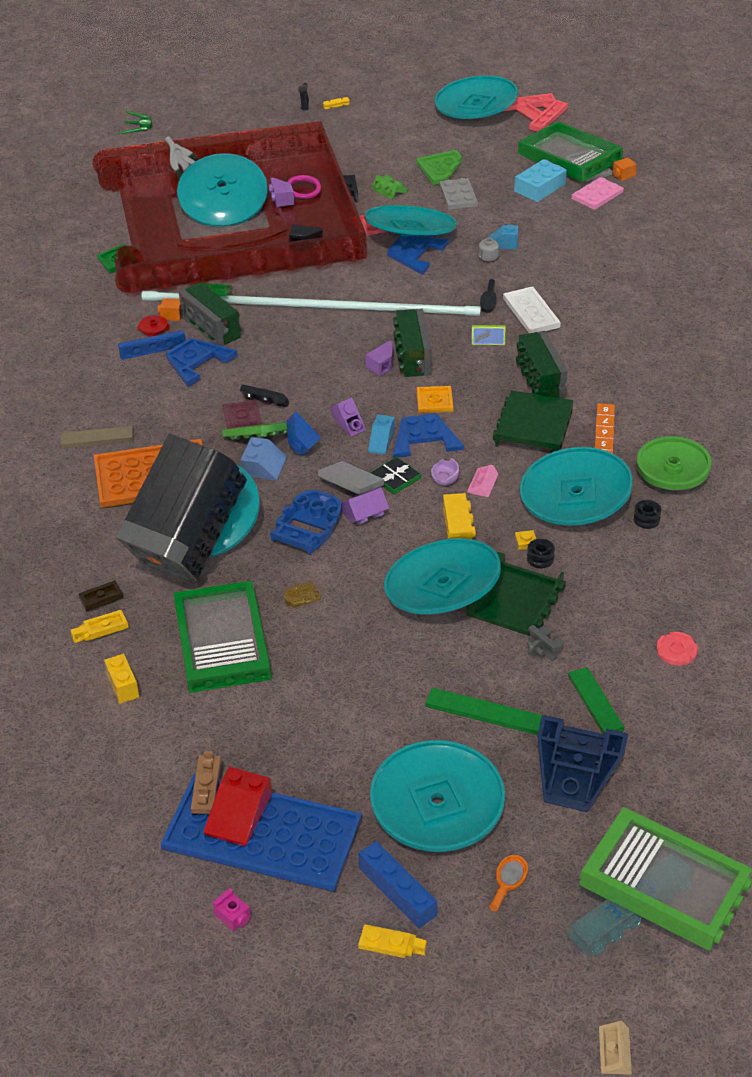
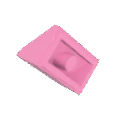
[467,465,498,497]

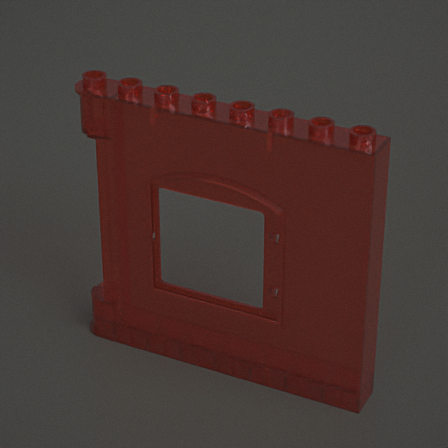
[92,121,367,293]

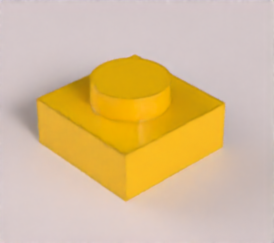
[515,530,536,550]

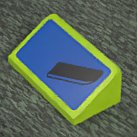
[472,325,506,345]

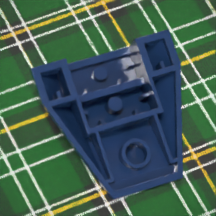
[537,715,628,812]

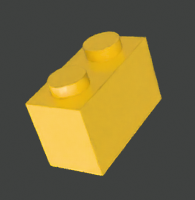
[104,653,139,704]

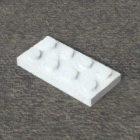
[503,287,561,333]

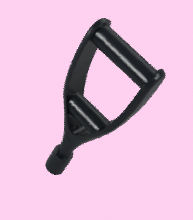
[298,83,309,110]

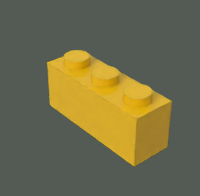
[443,493,476,539]

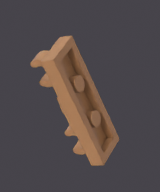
[191,751,221,814]

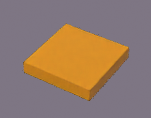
[417,386,453,413]

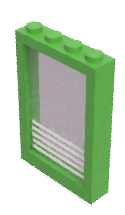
[579,807,752,951]

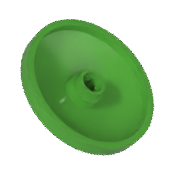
[636,436,712,490]

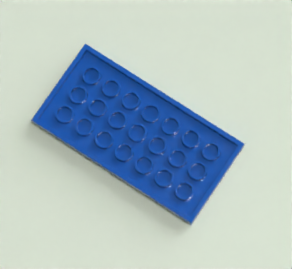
[161,774,362,892]

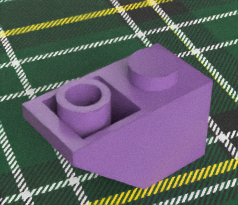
[268,178,294,207]
[365,340,393,376]
[330,398,366,436]

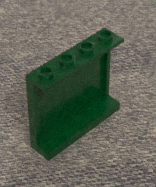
[493,390,573,452]
[467,552,566,636]

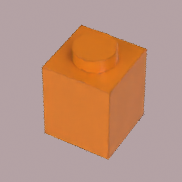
[612,157,637,181]
[158,298,182,321]

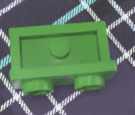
[372,174,408,200]

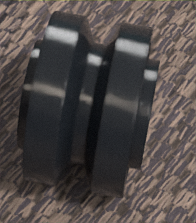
[633,500,662,529]
[527,539,555,569]

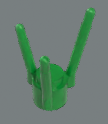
[118,110,152,134]

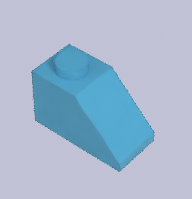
[487,225,518,249]
[368,414,395,455]

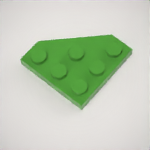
[416,150,462,185]
[222,422,287,439]

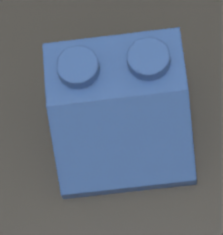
[240,437,287,481]

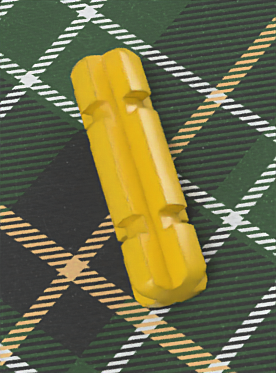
[323,97,350,109]

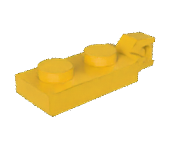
[70,610,129,643]
[358,924,427,958]

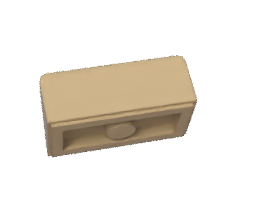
[599,1021,632,1075]

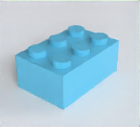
[514,159,567,202]

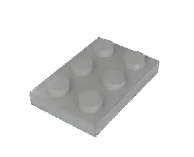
[439,178,478,209]

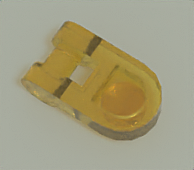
[284,581,321,607]

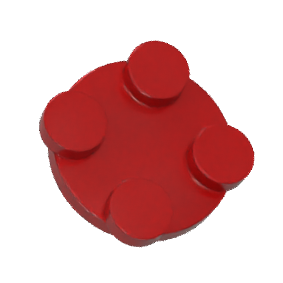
[137,315,170,337]

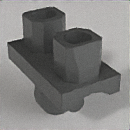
[527,625,564,662]

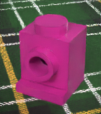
[212,888,251,931]

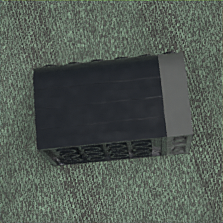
[116,433,247,584]

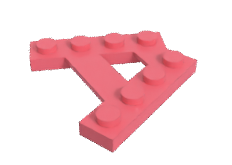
[502,93,568,132]

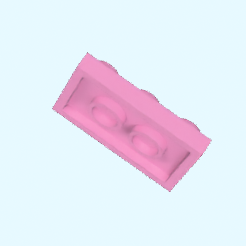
[571,177,624,210]

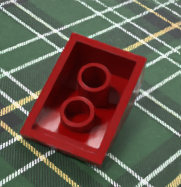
[204,766,272,847]

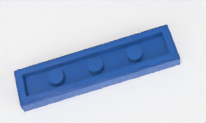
[118,330,186,360]

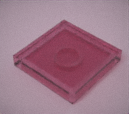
[222,400,262,429]

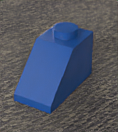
[287,411,321,456]

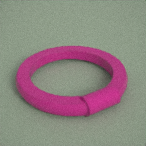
[288,175,321,199]

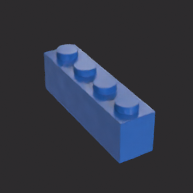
[358,841,437,929]

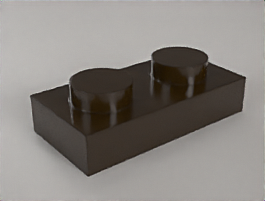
[78,580,123,612]

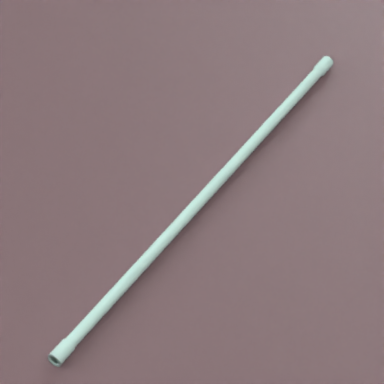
[142,291,481,316]

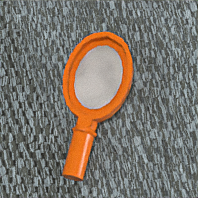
[489,855,528,912]

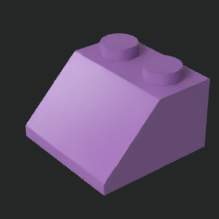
[341,487,389,524]

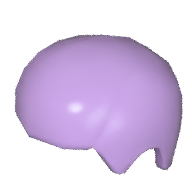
[431,458,459,486]

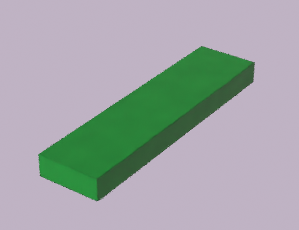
[568,667,624,734]

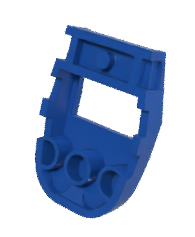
[270,490,342,554]

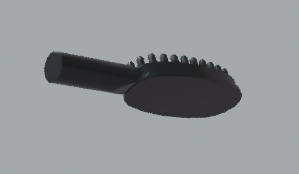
[480,279,497,313]

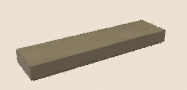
[61,426,133,449]

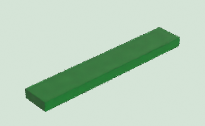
[425,688,542,735]

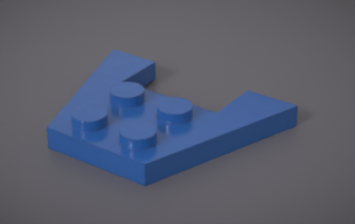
[387,236,449,275]
[166,338,238,387]
[393,414,464,458]

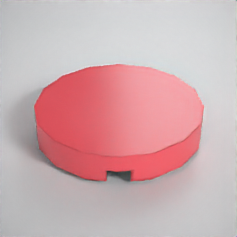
[656,632,698,666]

